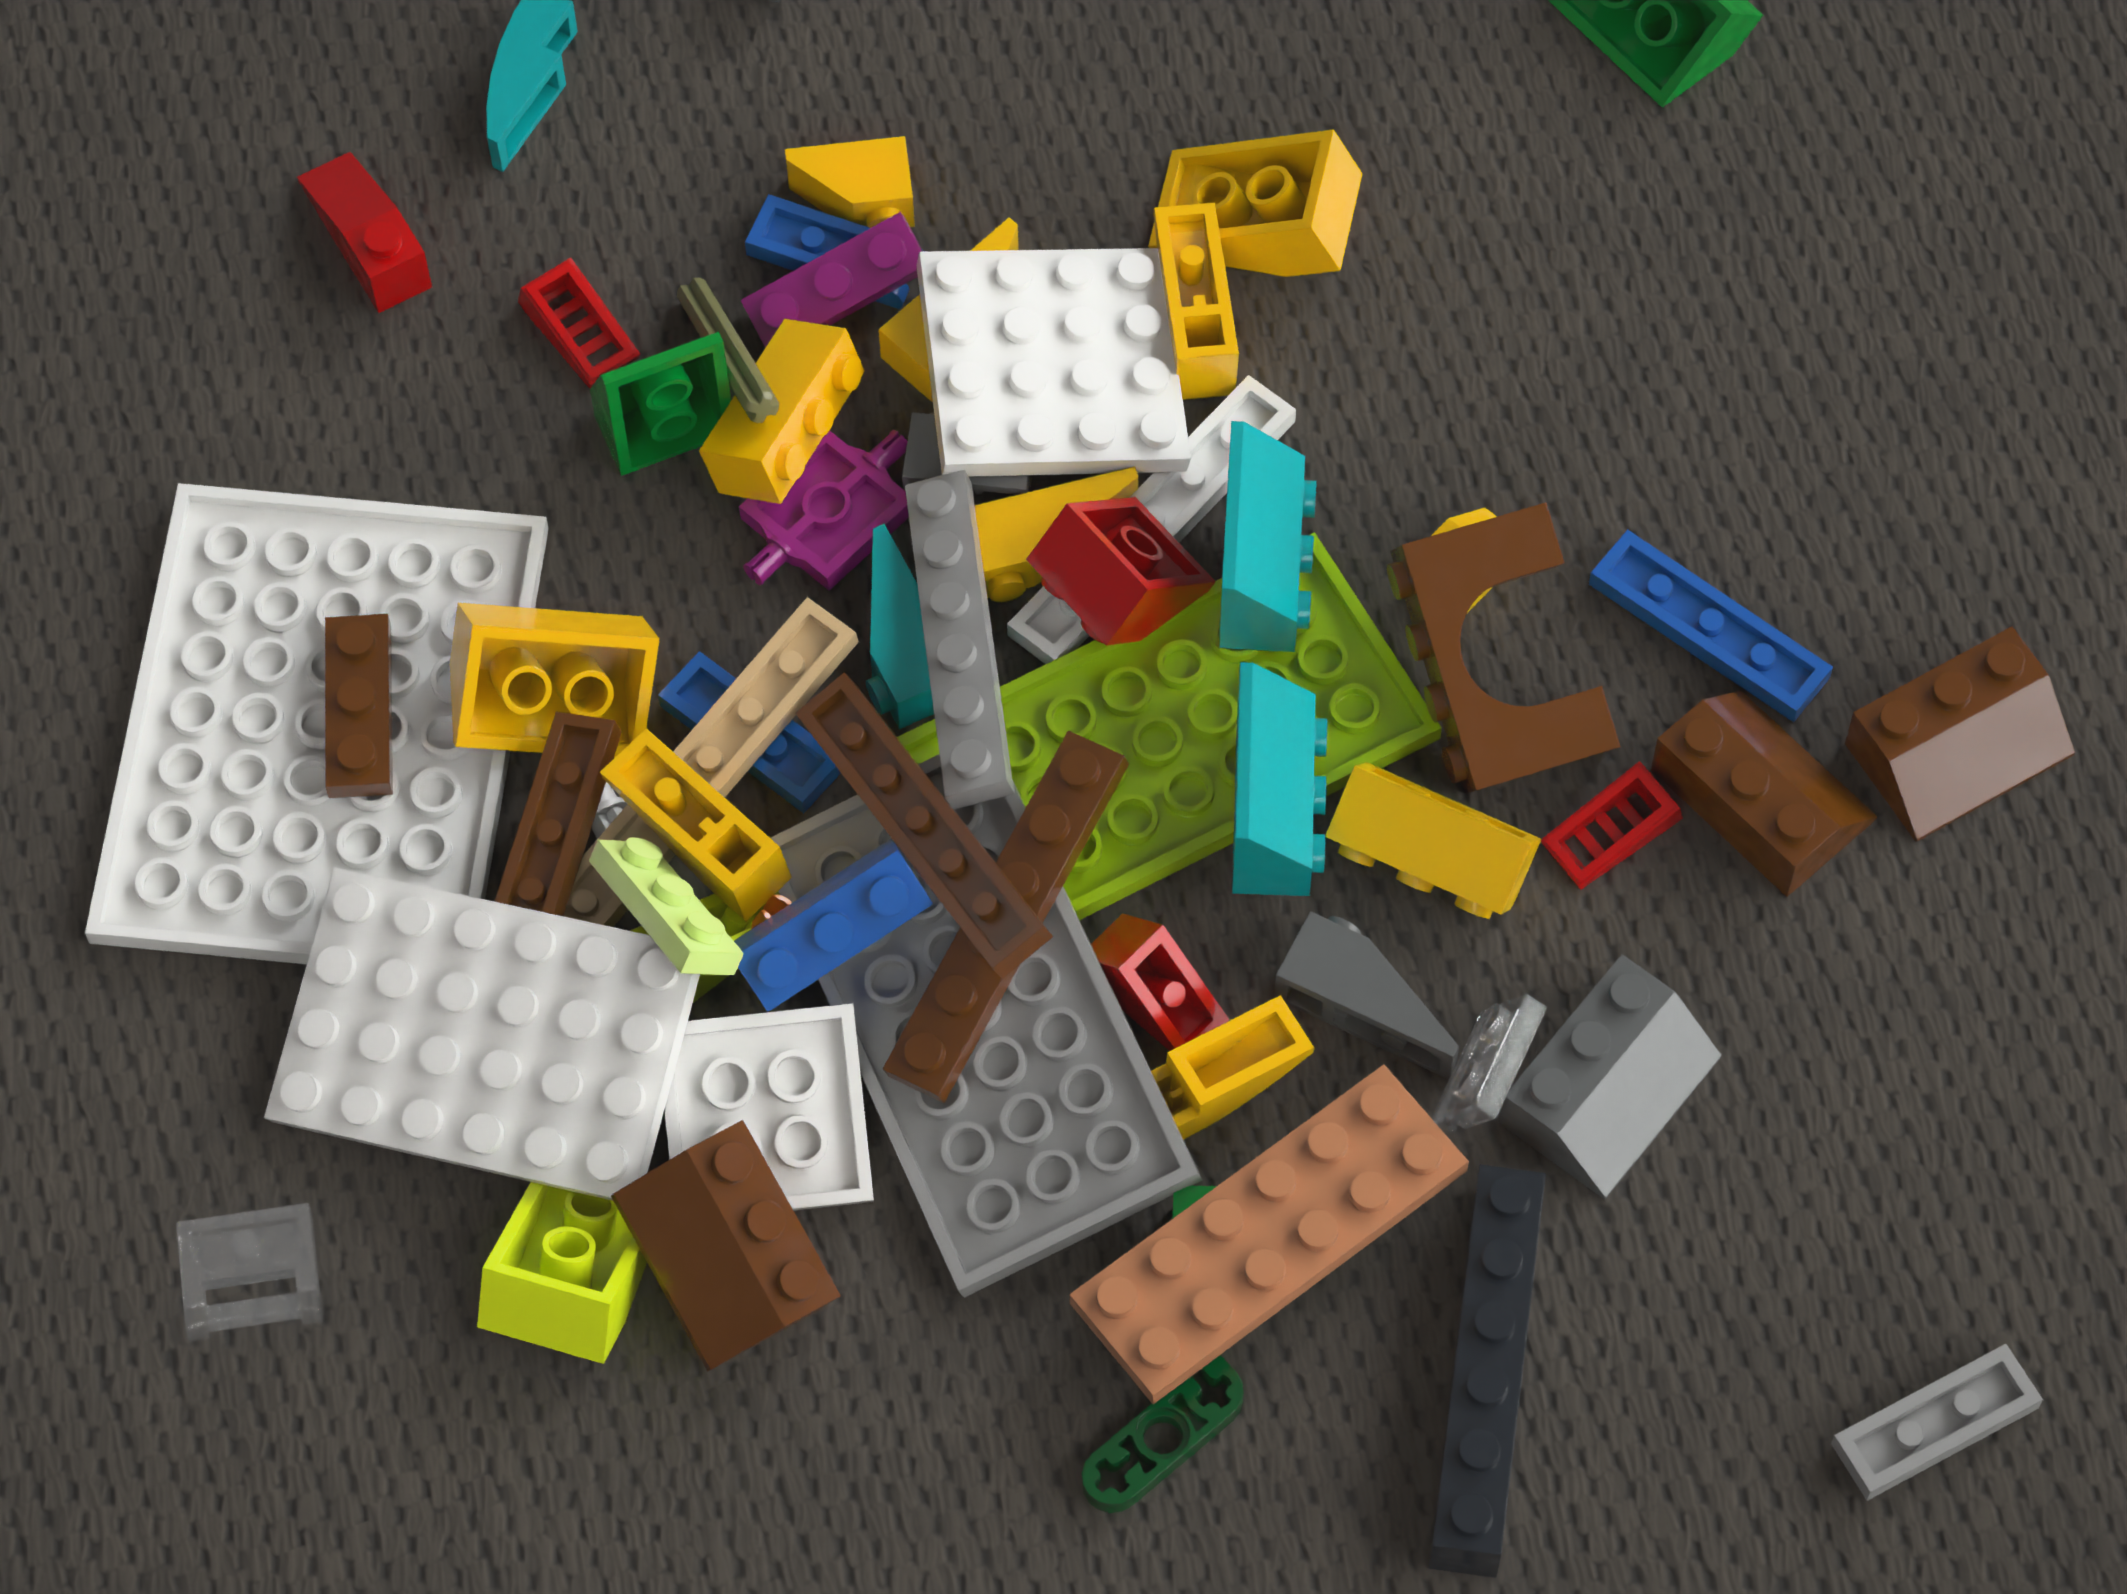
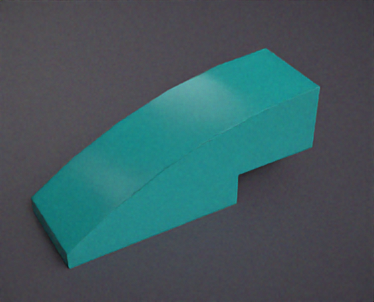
[486,0,578,172]

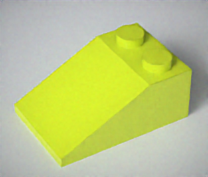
[477,1182,647,1364]

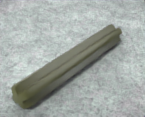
[677,278,780,423]

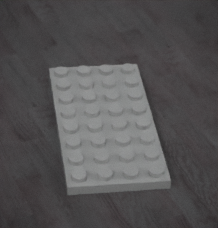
[771,754,1202,1298]

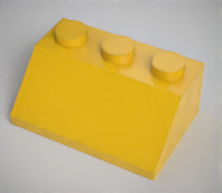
[449,603,660,758]

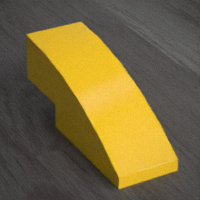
[1151,995,1314,1140]

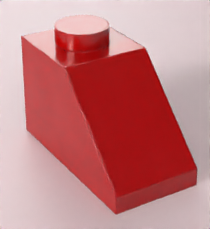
[1091,913,1229,1051]

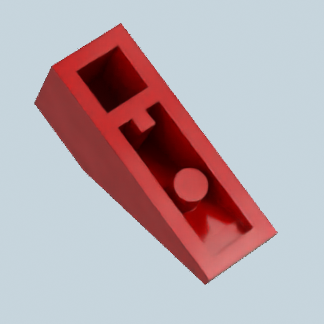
[297,152,432,313]

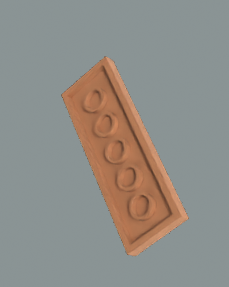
[1070,1064,1469,1404]

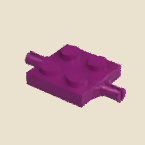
[739,430,909,591]

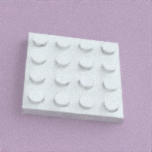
[916,248,1191,477]

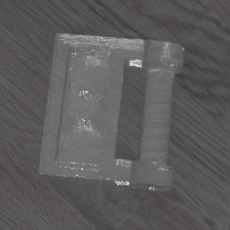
[176,1203,323,1342]

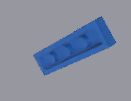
[1589,529,1833,722]

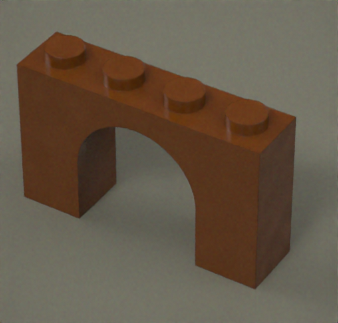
[1387,502,1621,794]

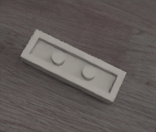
[1831,1344,2043,1501]

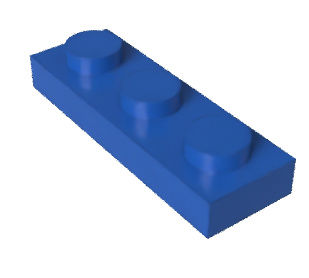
[658,651,841,814]

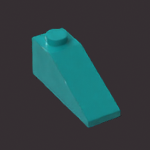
[865,524,934,729]

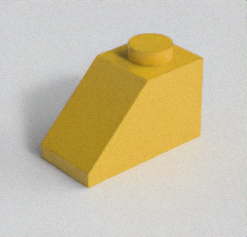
[785,136,915,228]

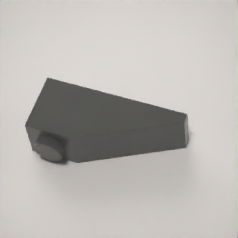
[1274,911,1459,1080]

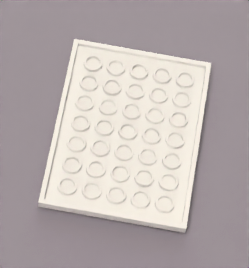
[85,483,549,964]

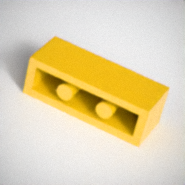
[699,319,865,504]
[1325,762,1541,919]

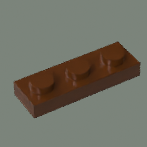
[325,614,393,798]

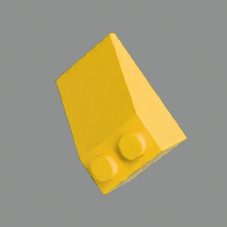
[1148,130,1362,277]

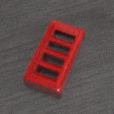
[518,258,640,389]
[1540,761,1683,890]

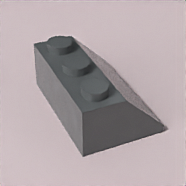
[1499,954,1722,1200]

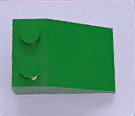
[590,331,731,476]

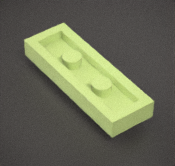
[589,837,744,975]

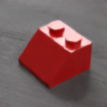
[1026,497,1216,646]

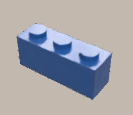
[734,838,933,1012]

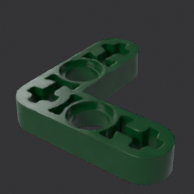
[1082,1355,1244,1513]

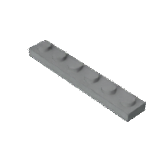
[905,470,1014,809]

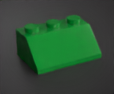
[1548,0,1763,107]

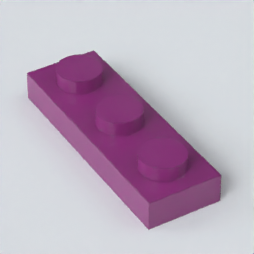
[741,212,923,348]

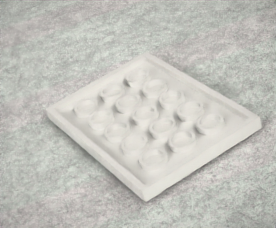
[264,867,700,1201]

